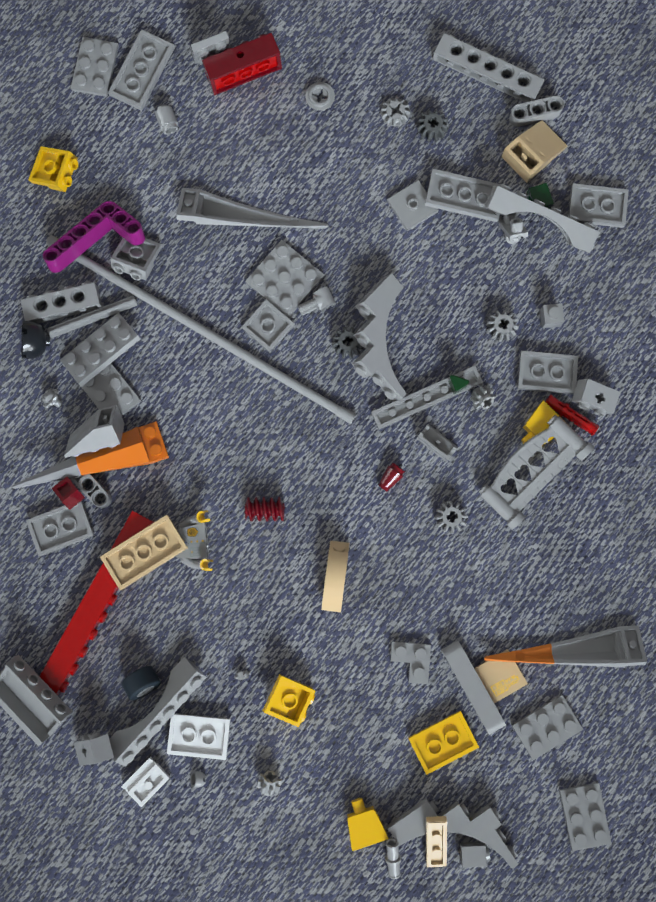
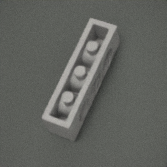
[21,281,103,323]

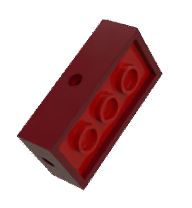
[202,33,282,96]

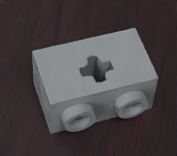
[572,379,620,416]
[74,732,114,766]

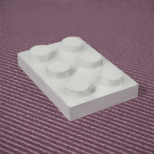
[167,713,231,760]

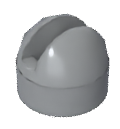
[190,771,206,788]

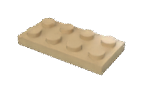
[100,515,188,590]

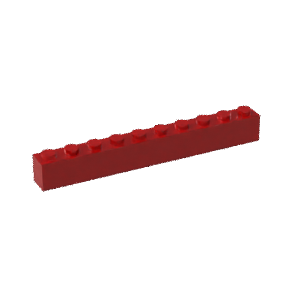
[39,511,154,695]

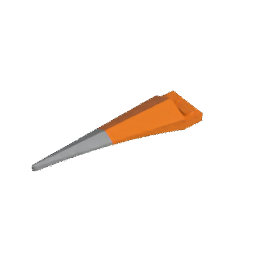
[12,421,169,489]

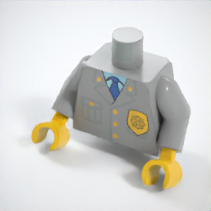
[176,510,213,571]

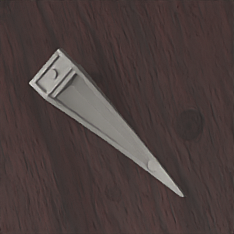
[176,188,328,229]

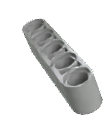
[441,640,506,735]

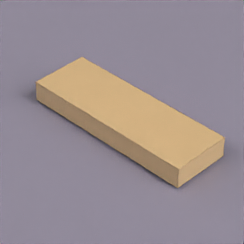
[426,816,447,867]

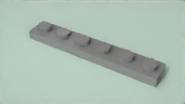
[371,366,483,430]

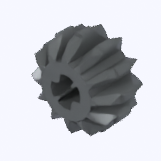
[417,110,448,143]
[332,327,363,359]

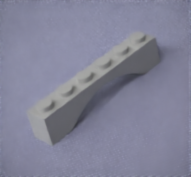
[484,184,600,253]
[109,657,207,767]

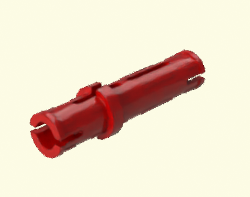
[545,395,599,436]

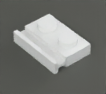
[121,757,170,807]

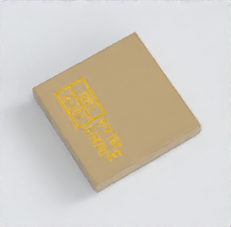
[474,649,528,703]

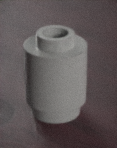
[155,105,178,135]

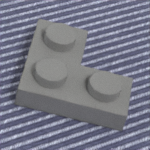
[390,641,431,684]

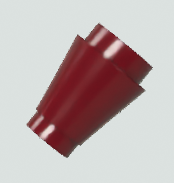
[378,463,405,492]

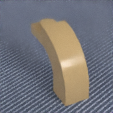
[321,541,350,612]

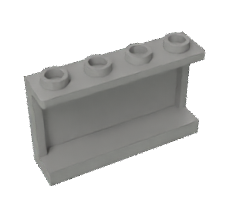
[0,654,73,746]

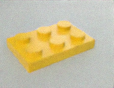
[408,711,479,775]

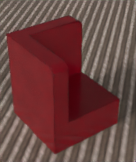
[52,476,85,510]

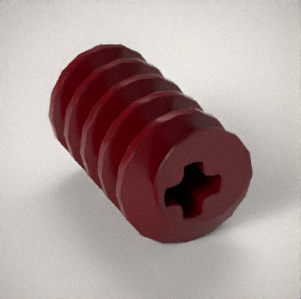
[245,497,285,521]

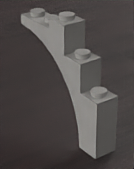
[352,273,407,401]
[387,798,518,868]

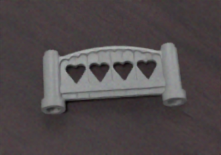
[479,415,595,530]

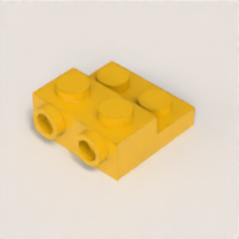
[28,146,78,192]
[262,674,315,727]

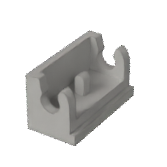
[417,424,458,462]

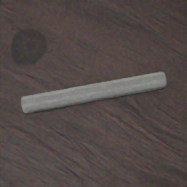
[47,296,137,338]

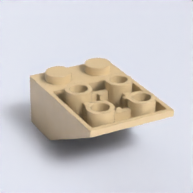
[502,120,567,183]

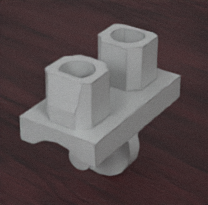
[498,212,528,244]

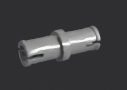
[385,838,401,879]

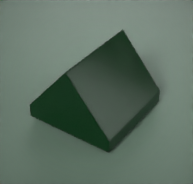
[448,375,469,394]

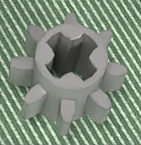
[470,386,495,410]
[256,770,282,797]

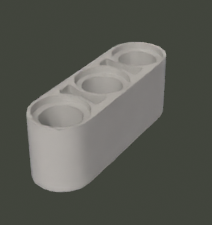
[509,96,564,127]
[70,474,112,508]

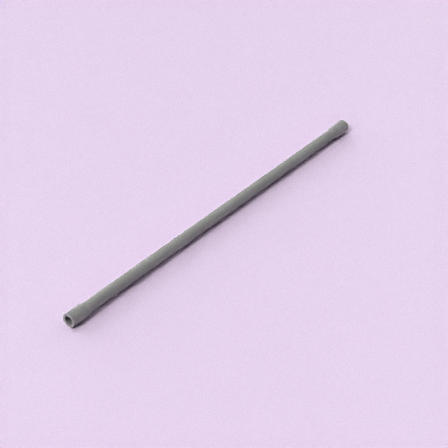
[46,235,356,424]

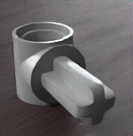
[298,286,336,315]

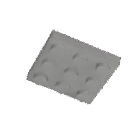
[245,240,324,318]

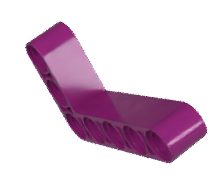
[43,201,145,273]

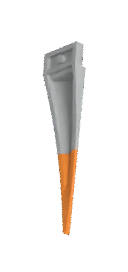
[484,625,647,668]

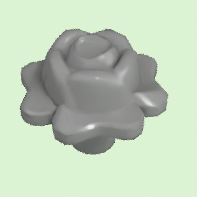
[42,389,62,409]

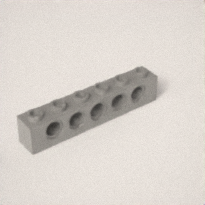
[433,33,545,102]

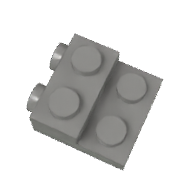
[111,238,161,281]

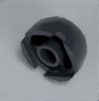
[21,321,50,359]

